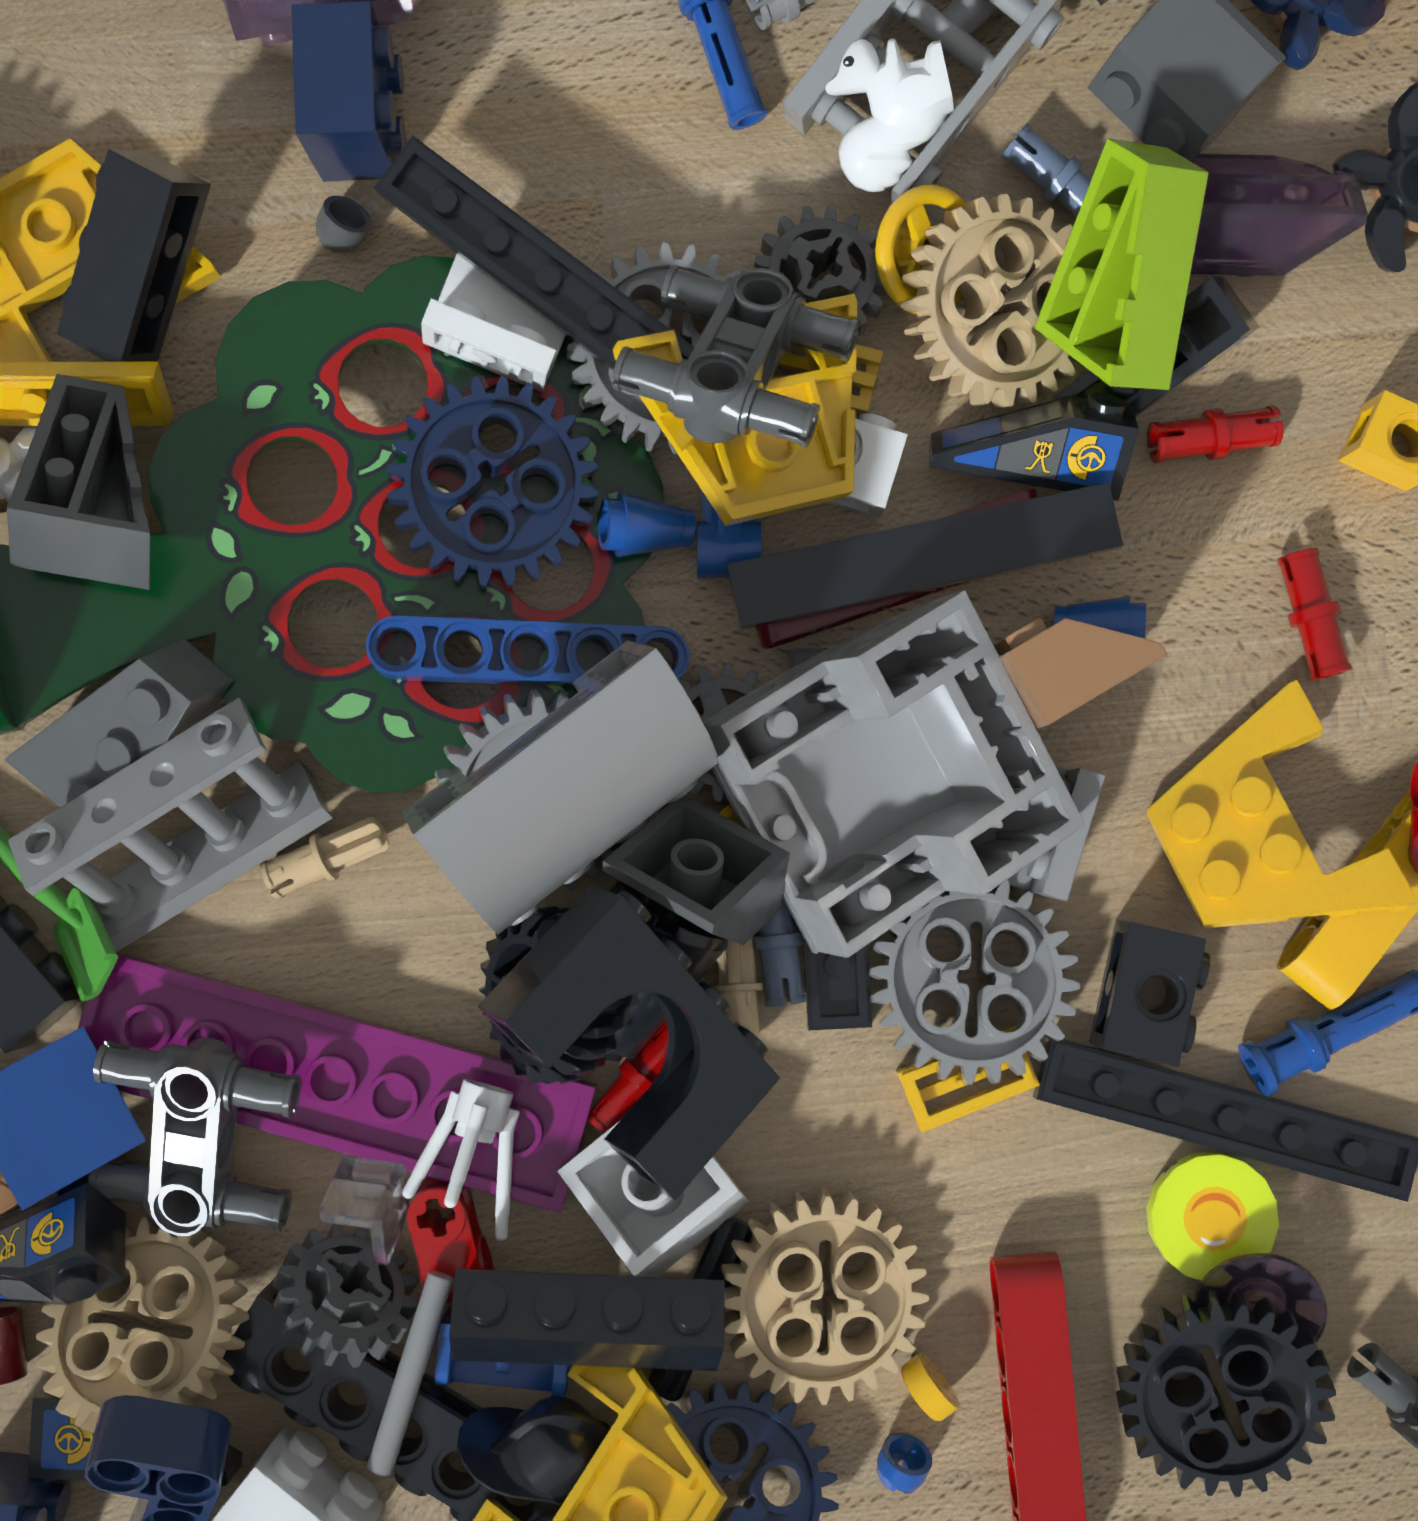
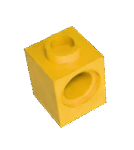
[1337,390,1418,491]

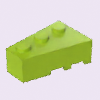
[1034,138,1209,390]

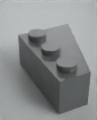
[7,374,150,590]
[4,638,233,807]

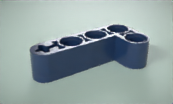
[85,1395,232,1521]

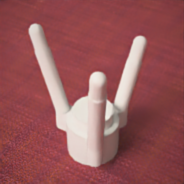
[402,1079,520,1242]

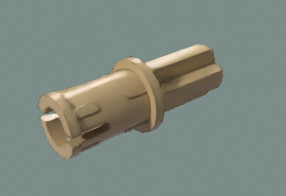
[260,817,389,900]
[713,935,763,1039]

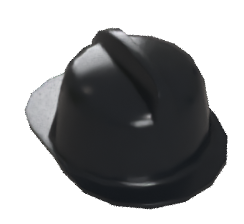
[456,1395,610,1506]

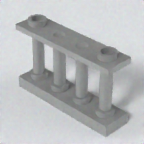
[782,0,1065,204]
[8,698,333,952]

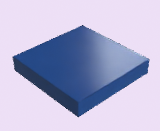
[0,1027,146,1210]

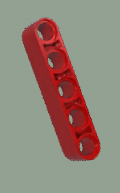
[990,1251,1086,1521]

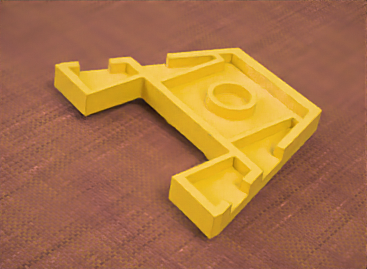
[0,138,222,362]
[612,294,858,526]
[1147,680,1418,929]
[473,1365,728,1521]

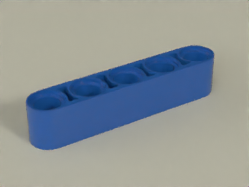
[366,616,690,687]

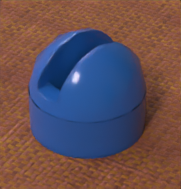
[876,1433,932,1494]

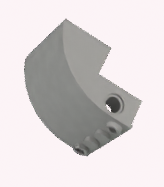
[702,590,1085,958]
[402,640,718,934]

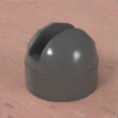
[316,196,371,253]

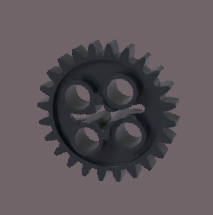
[1116,1289,1336,1497]

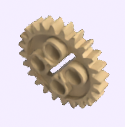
[900,194,1076,408]
[721,1188,929,1405]
[36,1217,250,1433]

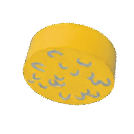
[901,1352,960,1422]

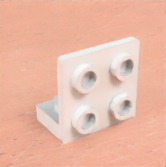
[421,254,565,392]

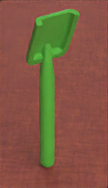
[0,825,118,1002]

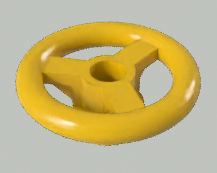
[875,184,966,315]

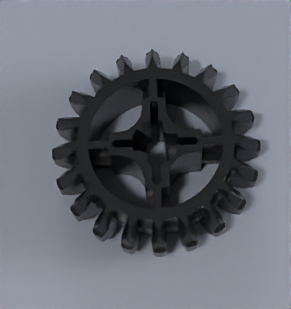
[479,906,625,1084]

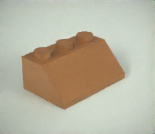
[994,617,1168,729]

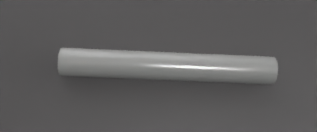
[367,1271,454,1476]

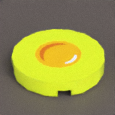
[1146,1151,1279,1283]

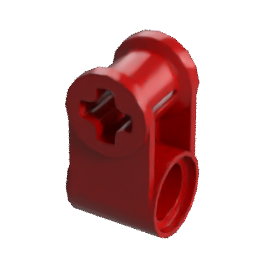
[407,1177,494,1304]

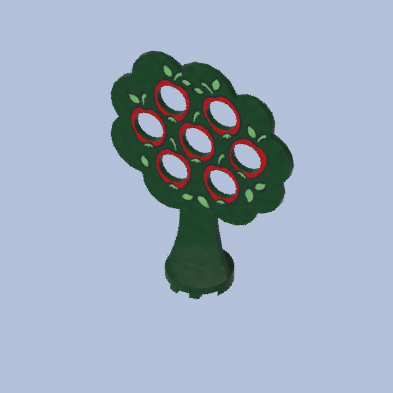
[0,255,663,793]

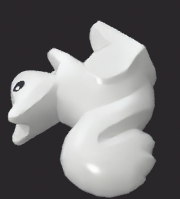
[825,39,954,192]

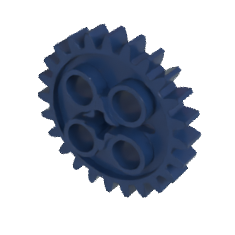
[386,376,599,589]
[666,1381,839,1521]

